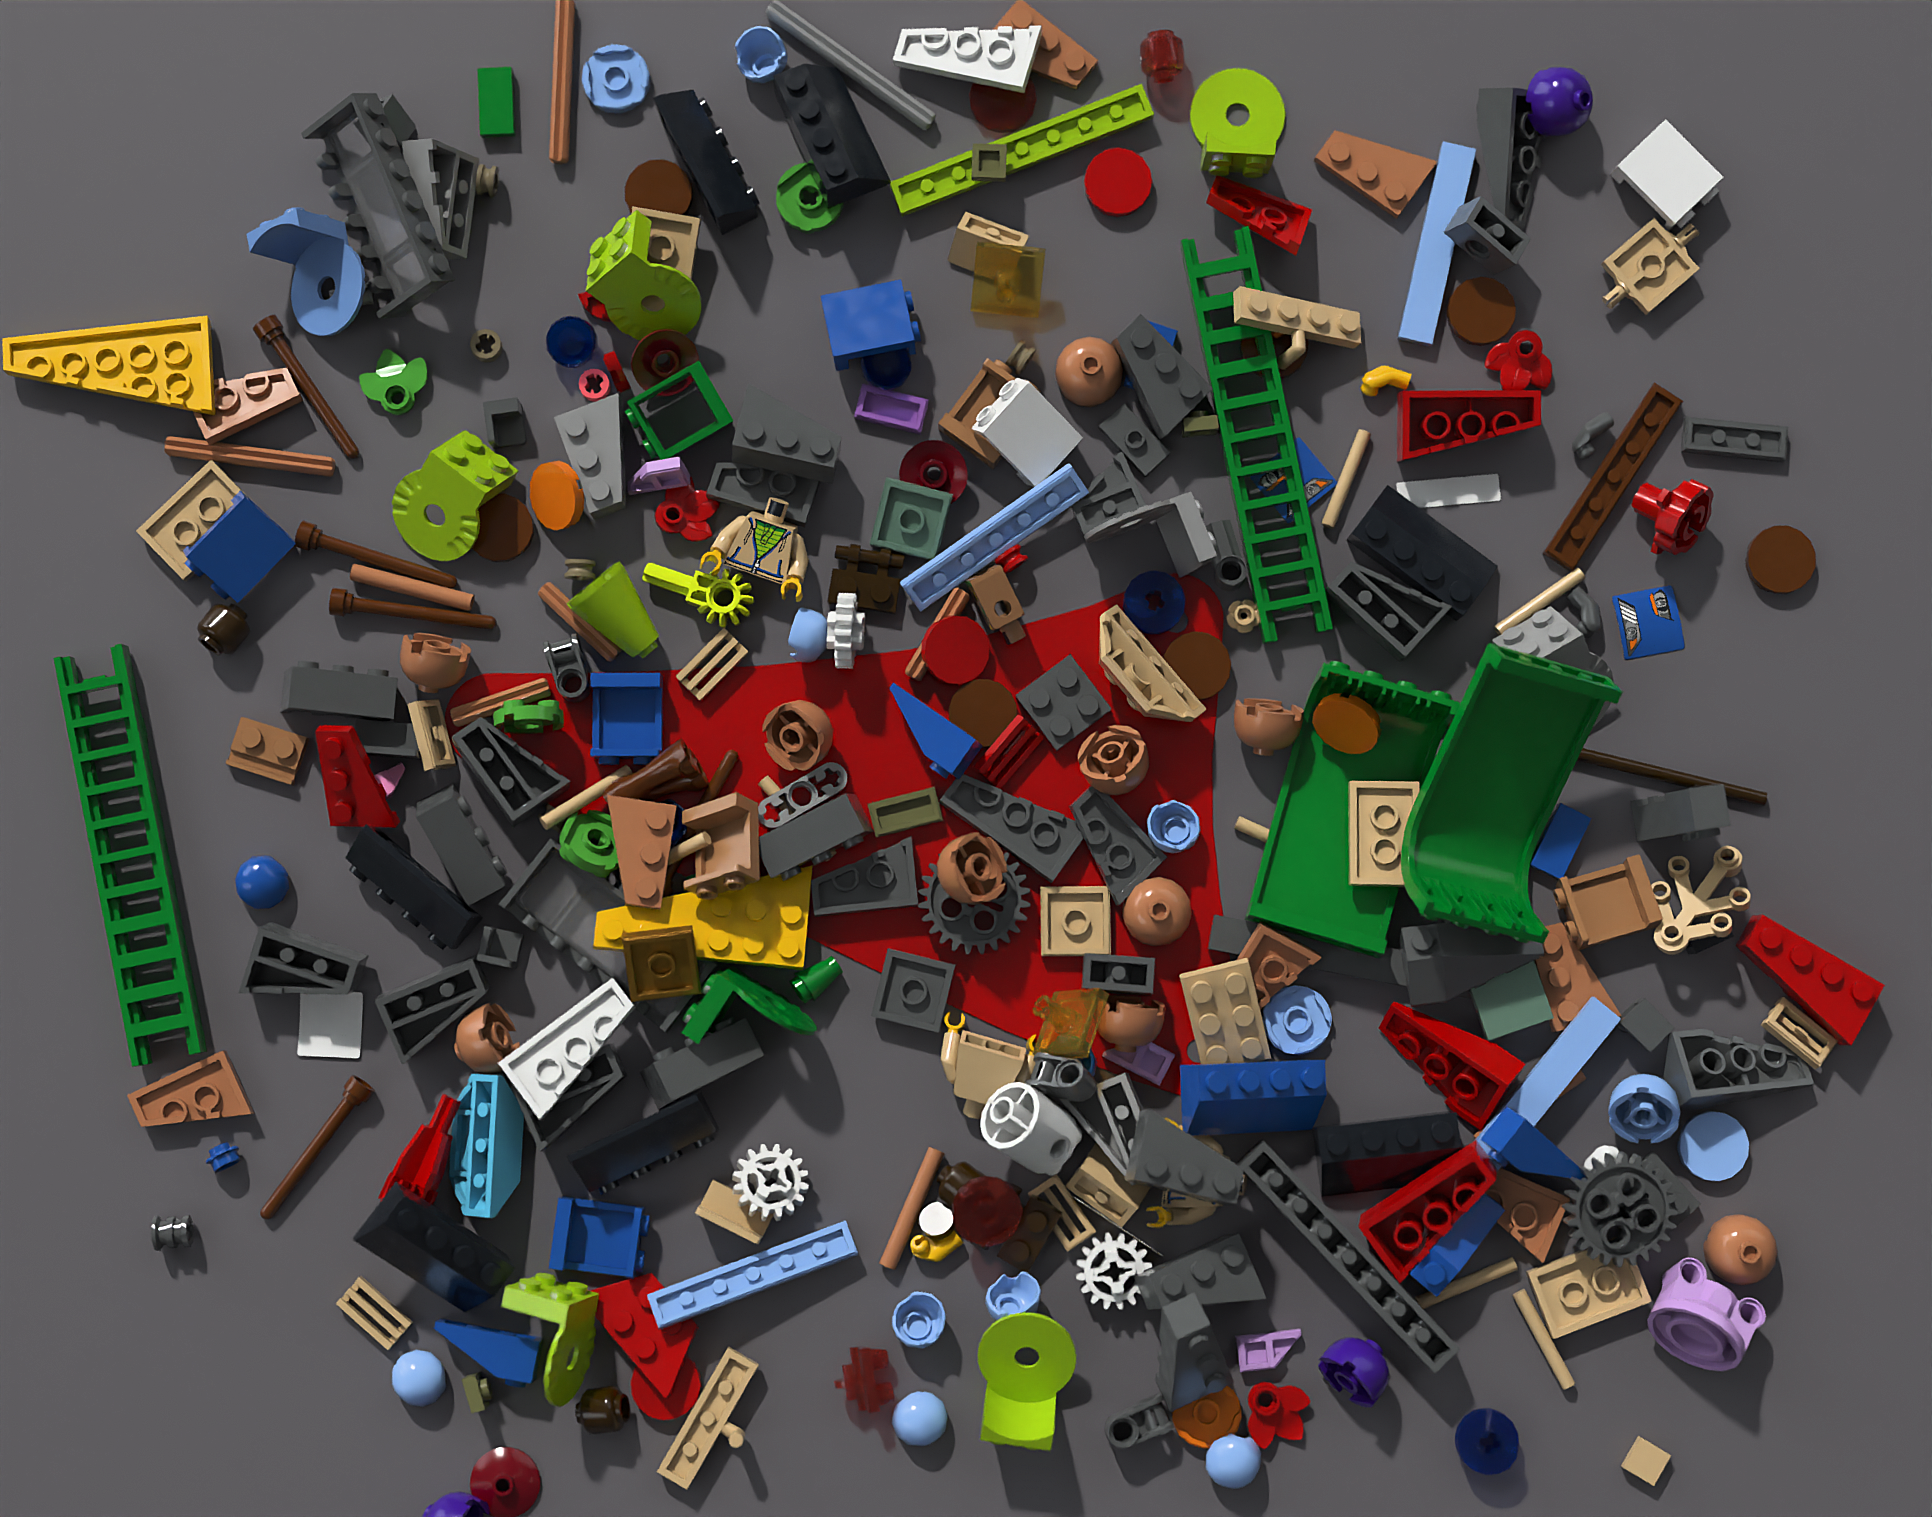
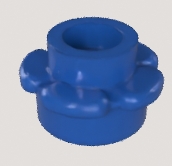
[206,1142,240,1173]

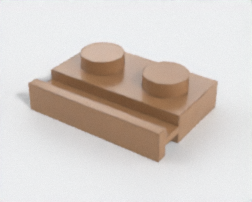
[225,716,310,786]

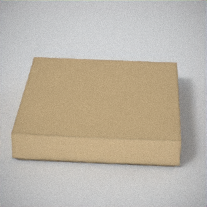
[1040,886,1111,956]

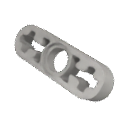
[758,762,847,831]

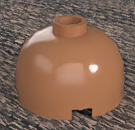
[1055,337,1124,407]
[400,633,471,693]
[1234,698,1304,756]
[763,700,833,771]
[1078,725,1149,795]
[937,832,1007,904]
[1122,877,1192,946]
[1094,995,1165,1053]
[454,1003,520,1075]
[1703,1214,1778,1285]

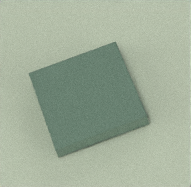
[870,477,953,560]
[1469,961,1554,1041]

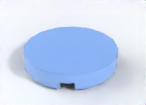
[582,44,650,114]
[1262,985,1332,1055]
[1677,1111,1749,1181]

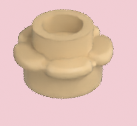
[1227,599,1259,633]

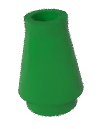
[789,956,843,1004]

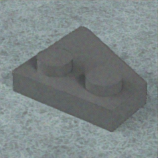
[1071,452,1146,539]

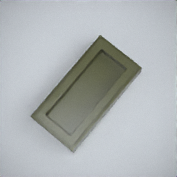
[868,787,943,838]

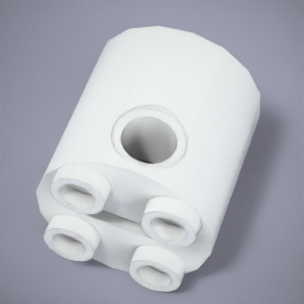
[980,1082,1082,1175]

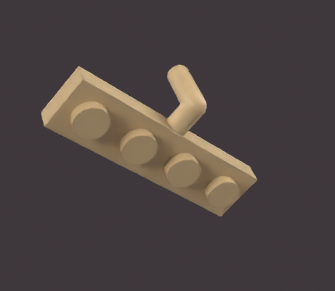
[1233,286,1361,369]
[657,1347,759,1489]

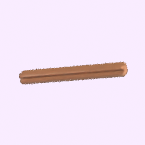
[549,0,575,164]
[165,436,335,477]

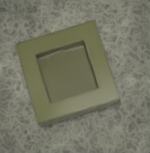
[971,143,1007,182]
[1181,411,1219,438]
[462,1371,493,1414]

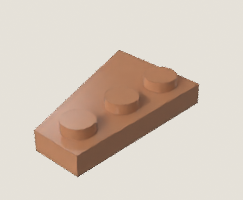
[993,0,1098,90]
[1314,130,1438,219]
[193,367,303,445]
[607,795,677,910]
[1237,921,1322,1010]
[1534,922,1622,1032]
[127,1050,254,1127]
[1486,1168,1570,1263]

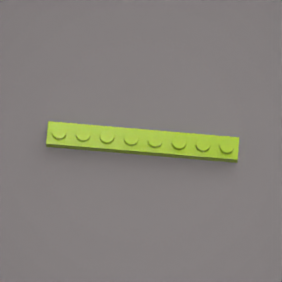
[889,84,1154,217]

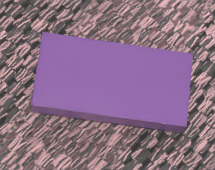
[854,384,929,435]

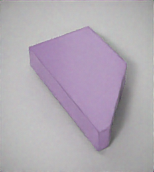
[628,457,690,495]
[1102,1042,1175,1086]
[1235,1329,1301,1372]

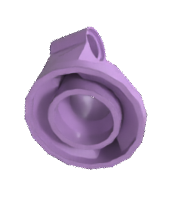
[1647,1257,1766,1371]

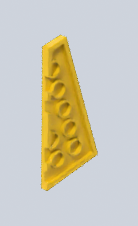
[2,316,215,416]
[593,866,812,970]

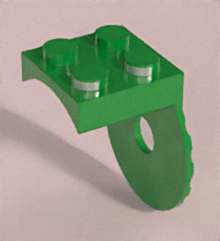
[681,965,817,1044]

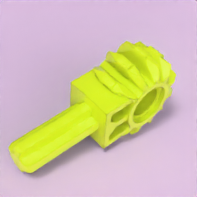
[642,563,754,628]

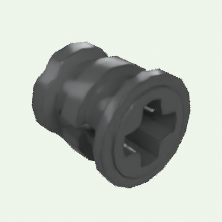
[151,1215,194,1251]

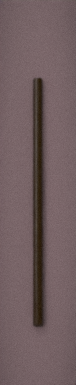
[1446,721,1767,806]

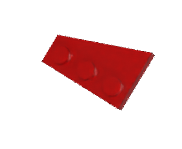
[1206,175,1312,256]
[315,725,400,828]

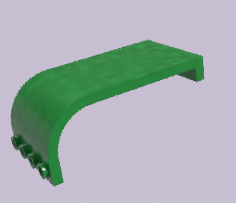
[1401,643,1623,944]
[1245,661,1460,958]

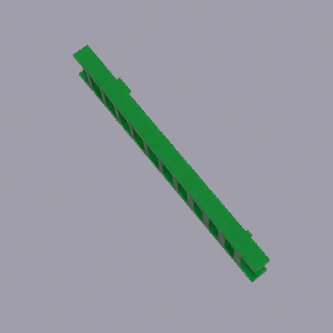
[1180,226,1333,645]
[53,643,207,1067]

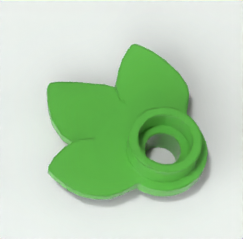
[359,349,428,415]

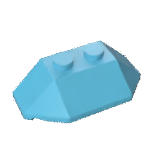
[449,1074,524,1218]

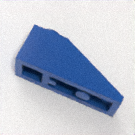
[890,683,983,780]
[1480,1107,1584,1179]
[1409,1192,1505,1297]
[434,1318,544,1388]

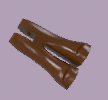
[603,738,709,803]

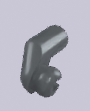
[1572,412,1614,460]
[1566,586,1601,638]

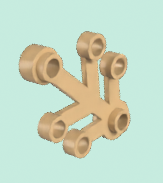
[1651,846,1751,955]

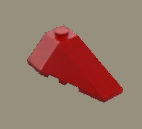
[1379,1001,1525,1131]

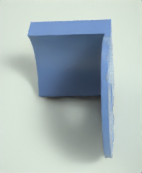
[247,207,366,336]

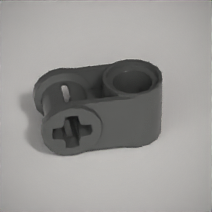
[543,633,591,703]
[1025,1052,1096,1102]
[1104,1393,1175,1449]

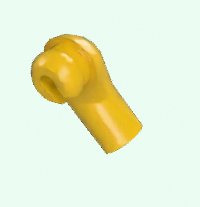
[1360,366,1412,397]
[910,1230,964,1262]

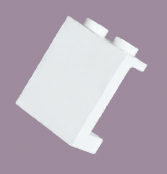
[1610,119,1723,231]
[972,378,1083,487]

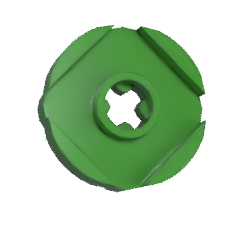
[776,163,844,234]
[493,700,564,734]
[559,810,619,878]

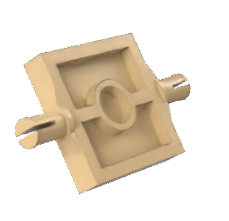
[1601,218,1700,315]

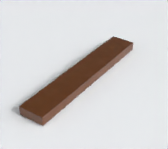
[1542,383,1683,572]

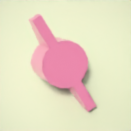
[374,763,405,799]

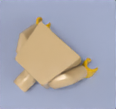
[940,1011,1049,1119]

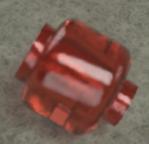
[1140,30,1185,83]

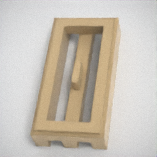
[675,628,749,701]
[407,699,456,771]
[1761,997,1838,1069]
[1028,1174,1096,1252]
[336,1276,413,1350]

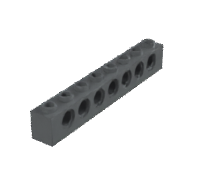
[1235,1140,1460,1374]

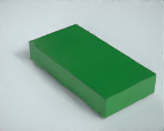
[477,67,515,138]

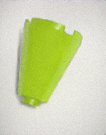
[567,561,659,659]

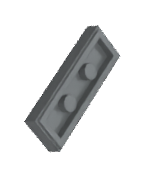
[1681,417,1788,462]

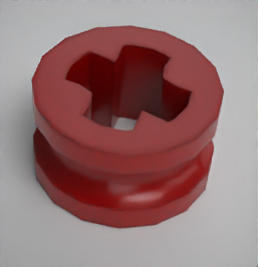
[994,544,1029,575]

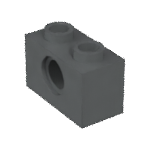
[1444,196,1531,275]
[1081,953,1155,996]

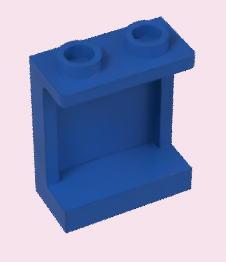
[821,279,921,371]
[183,490,296,603]
[590,673,663,765]
[549,1196,650,1279]

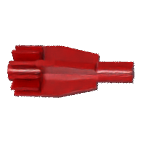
[378,1095,461,1205]

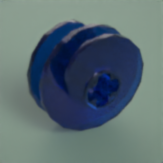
[1123,570,1186,634]
[1454,1408,1519,1475]

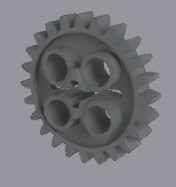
[918,852,1030,955]
[1562,1151,1679,1268]

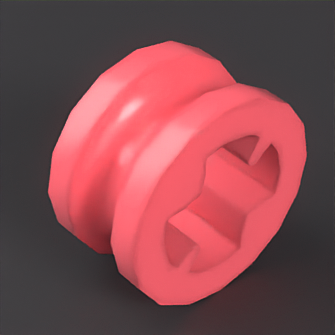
[579,369,611,402]

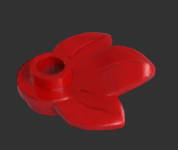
[1484,330,1552,390]
[654,476,720,542]
[1247,1382,1311,1449]

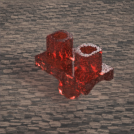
[834,1346,894,1413]

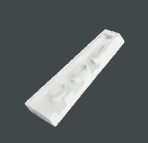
[893,25,1043,93]
[498,978,635,1121]

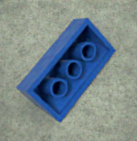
[1180,1060,1327,1136]

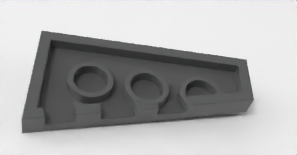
[939,774,1084,883]

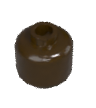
[197,603,250,656]
[937,1161,990,1214]
[575,1386,630,1435]

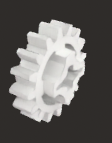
[827,593,865,669]
[732,1144,809,1221]
[1076,1232,1152,1310]

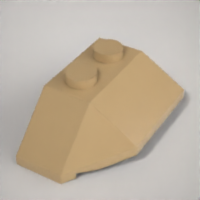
[1099,605,1206,722]

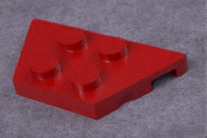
[589,1273,699,1399]

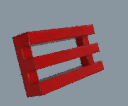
[973,714,1044,789]

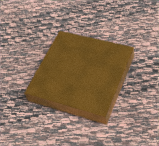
[622,925,701,1002]

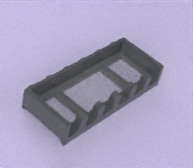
[301,93,455,319]
[499,838,718,1033]

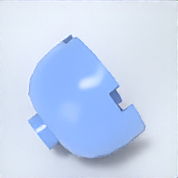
[1608,1074,1680,1143]

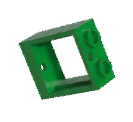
[624,361,733,460]

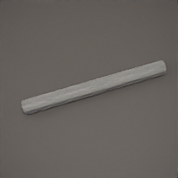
[766,0,935,130]

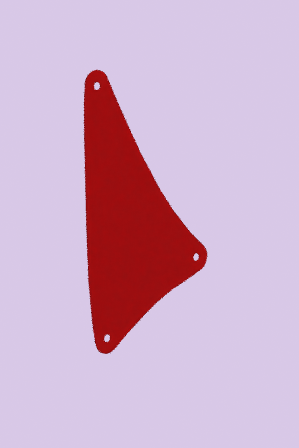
[445,573,1230,1096]

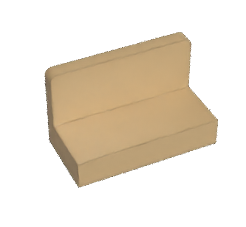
[948,212,1029,284]
[1065,1143,1150,1228]
[695,1179,773,1244]

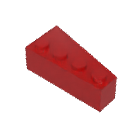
[1397,390,1541,462]
[1735,914,1885,1046]
[1359,1140,1497,1284]

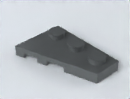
[1069,785,1167,906]

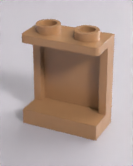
[938,358,1041,469]
[682,792,759,900]
[1553,854,1663,950]

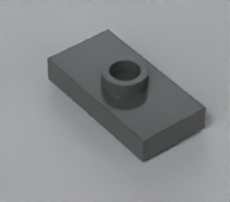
[1098,403,1170,478]

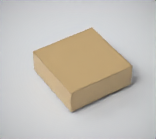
[1621,1436,1671,1486]

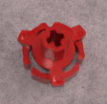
[1631,479,1714,555]

